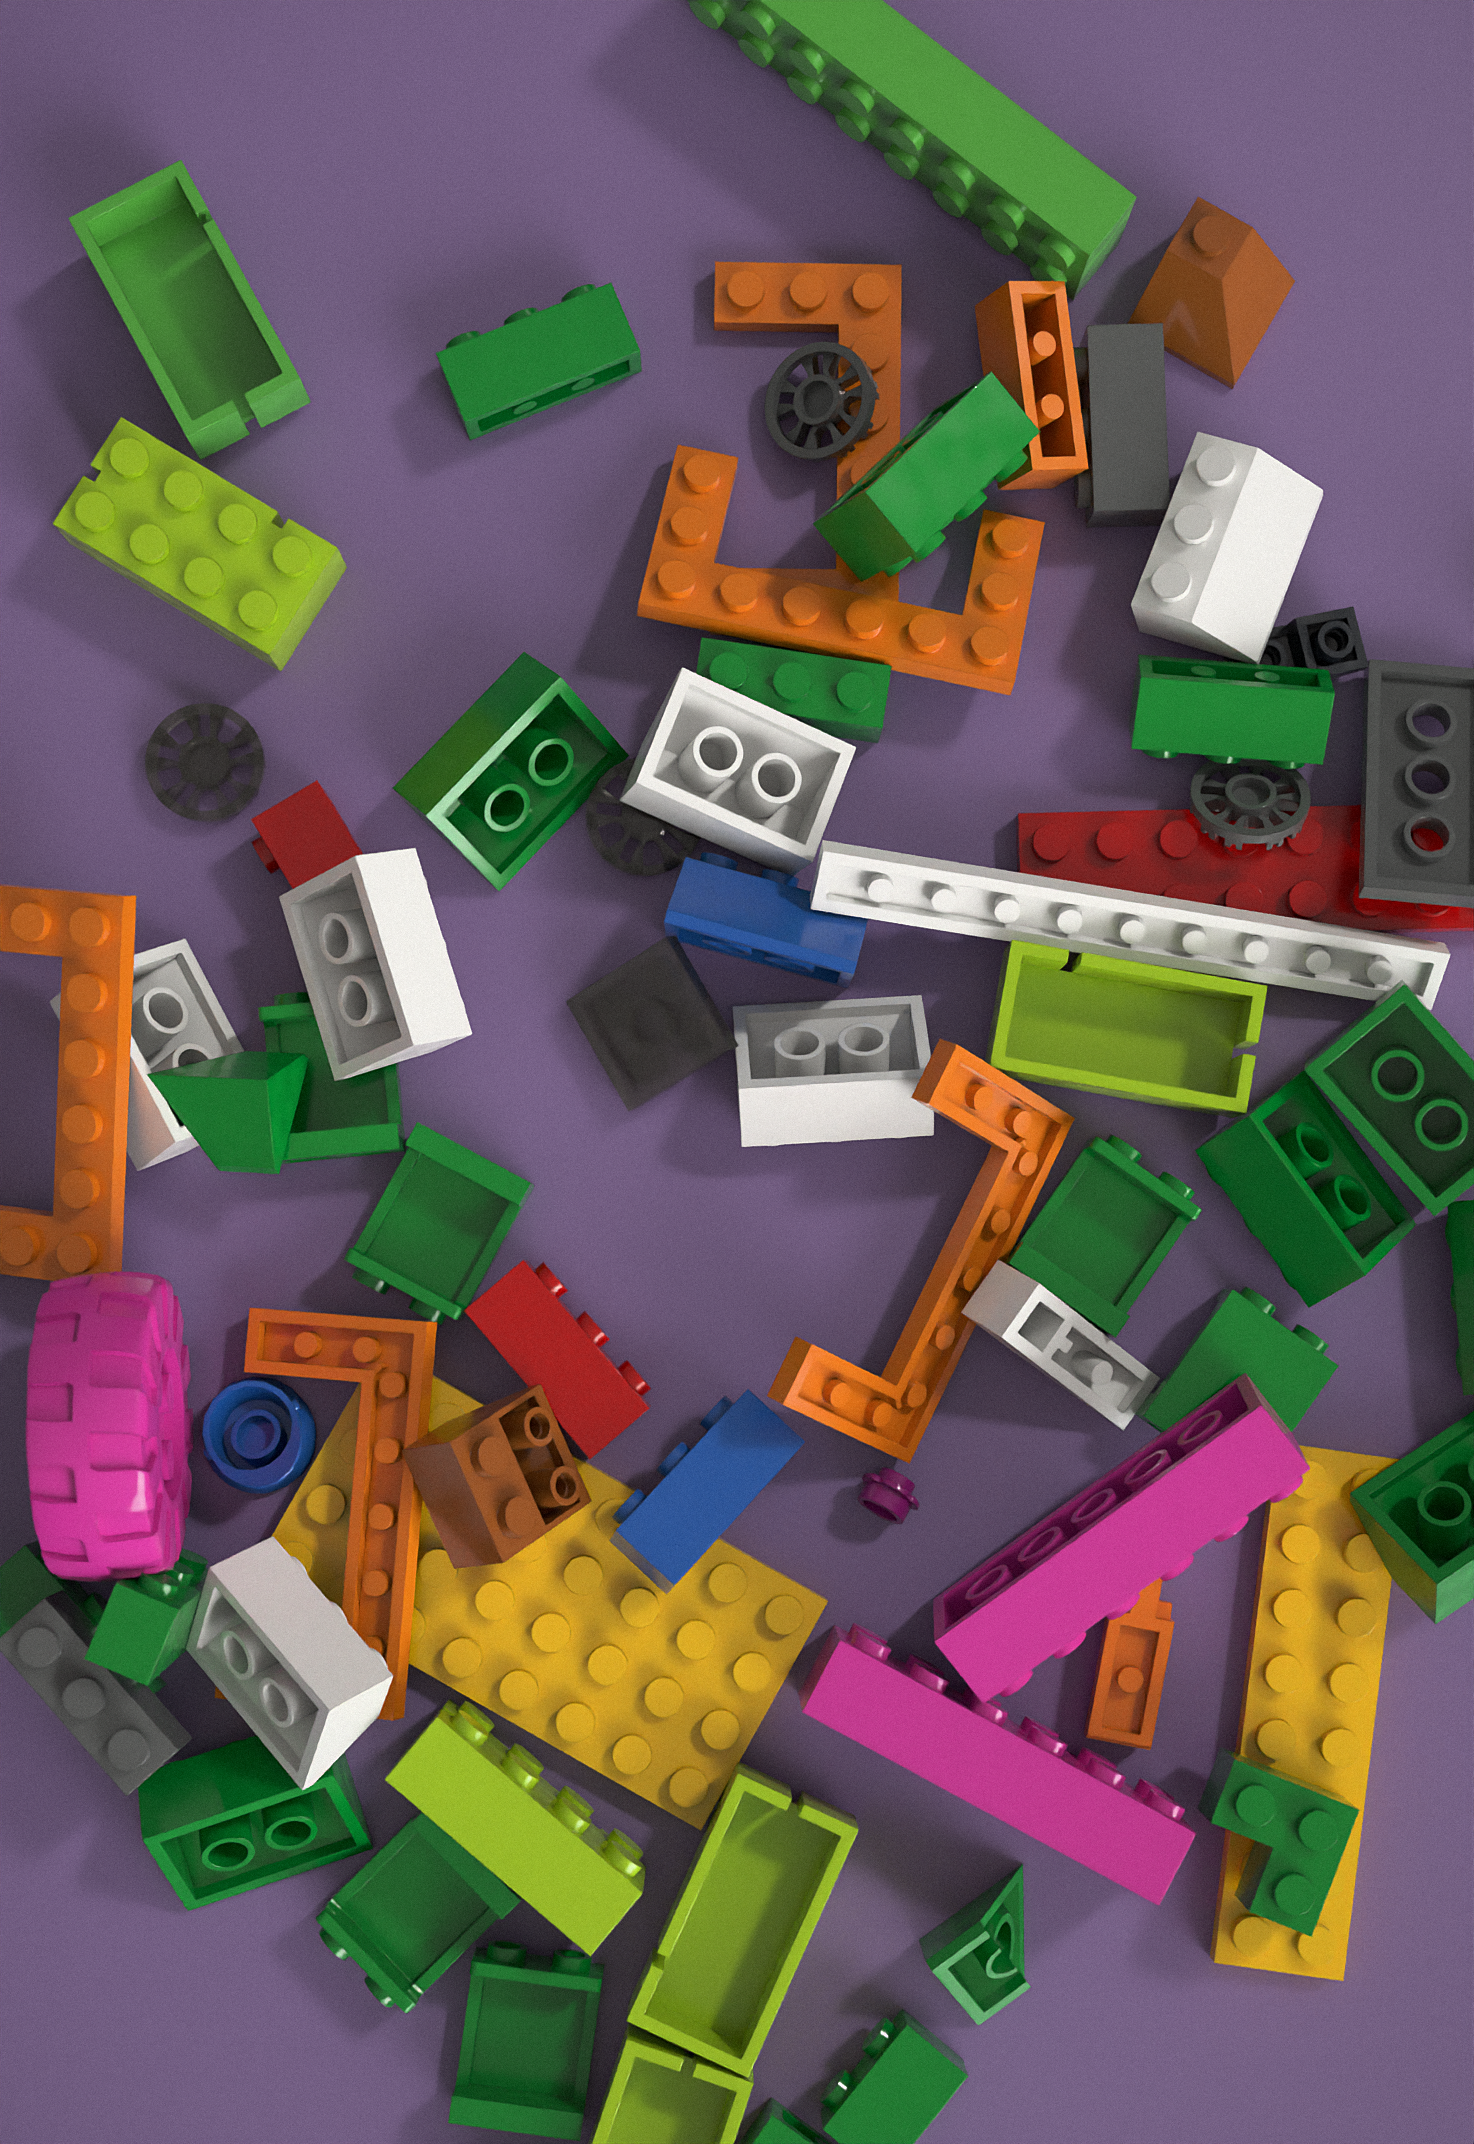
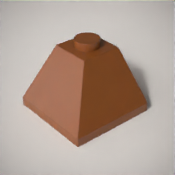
[1127,196,1295,389]

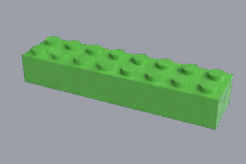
[688,0,1137,300]

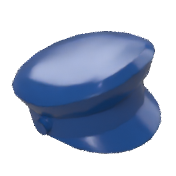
[202,1376,317,1494]

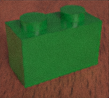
[820,2008,968,2144]

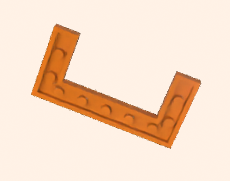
[710,262,902,635]
[637,445,1045,695]
[0,884,136,1281]
[767,1039,1075,1464]
[215,1307,437,1721]

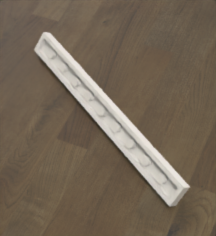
[810,840,1451,1010]

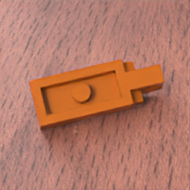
[1084,1577,1175,1750]

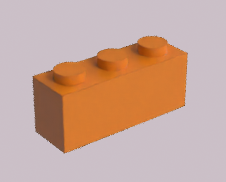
[974,281,1089,490]

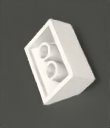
[1131,432,1323,664]
[619,667,856,876]
[279,848,472,1081]
[50,939,244,1171]
[732,995,934,1147]
[186,1536,393,1790]

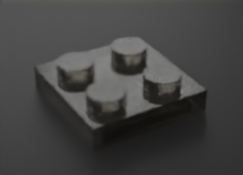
[566,935,739,1111]

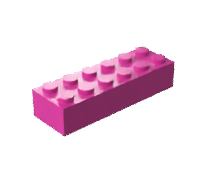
[933,1373,1311,1704]
[798,1623,1197,1906]

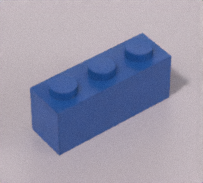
[610,1389,805,1595]

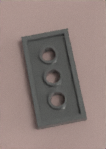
[1358,659,1474,908]

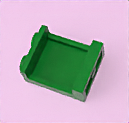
[258,992,406,1164]
[343,1122,535,1325]
[1005,1135,1202,1338]
[1135,1286,1339,1433]
[315,1810,522,2014]
[448,1940,605,2141]

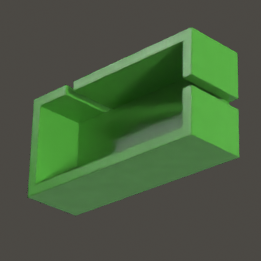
[68,160,311,460]

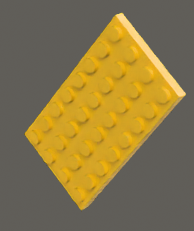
[271,1375,828,1831]

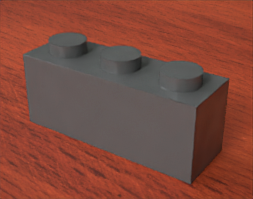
[1073,323,1170,528]
[0,1590,192,1796]

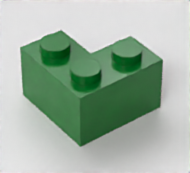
[1197,1747,1359,1937]

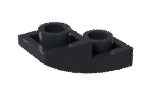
[1224,606,1369,679]

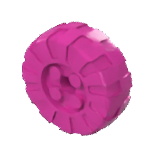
[26,1271,194,1582]

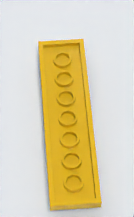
[1210,1445,1400,1981]

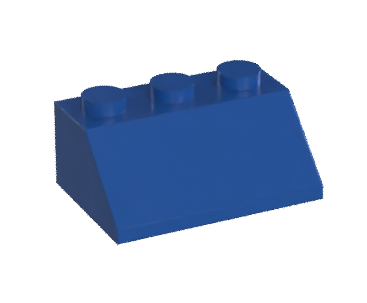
[664,852,868,989]

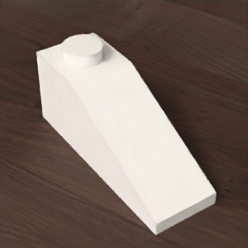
[961,1260,1160,1431]

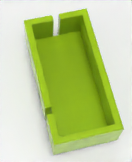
[53,417,347,672]
[985,940,1268,1118]
[385,1698,646,1956]
[626,1762,859,2078]
[588,2022,754,2144]

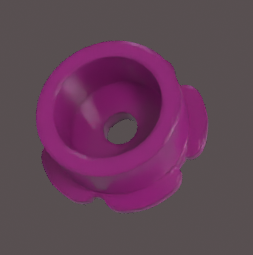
[857,1467,919,1524]

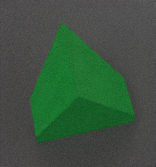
[147,1051,309,1174]
[919,1864,1031,2026]

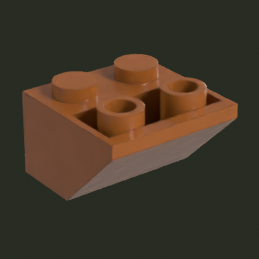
[401,1384,592,1569]

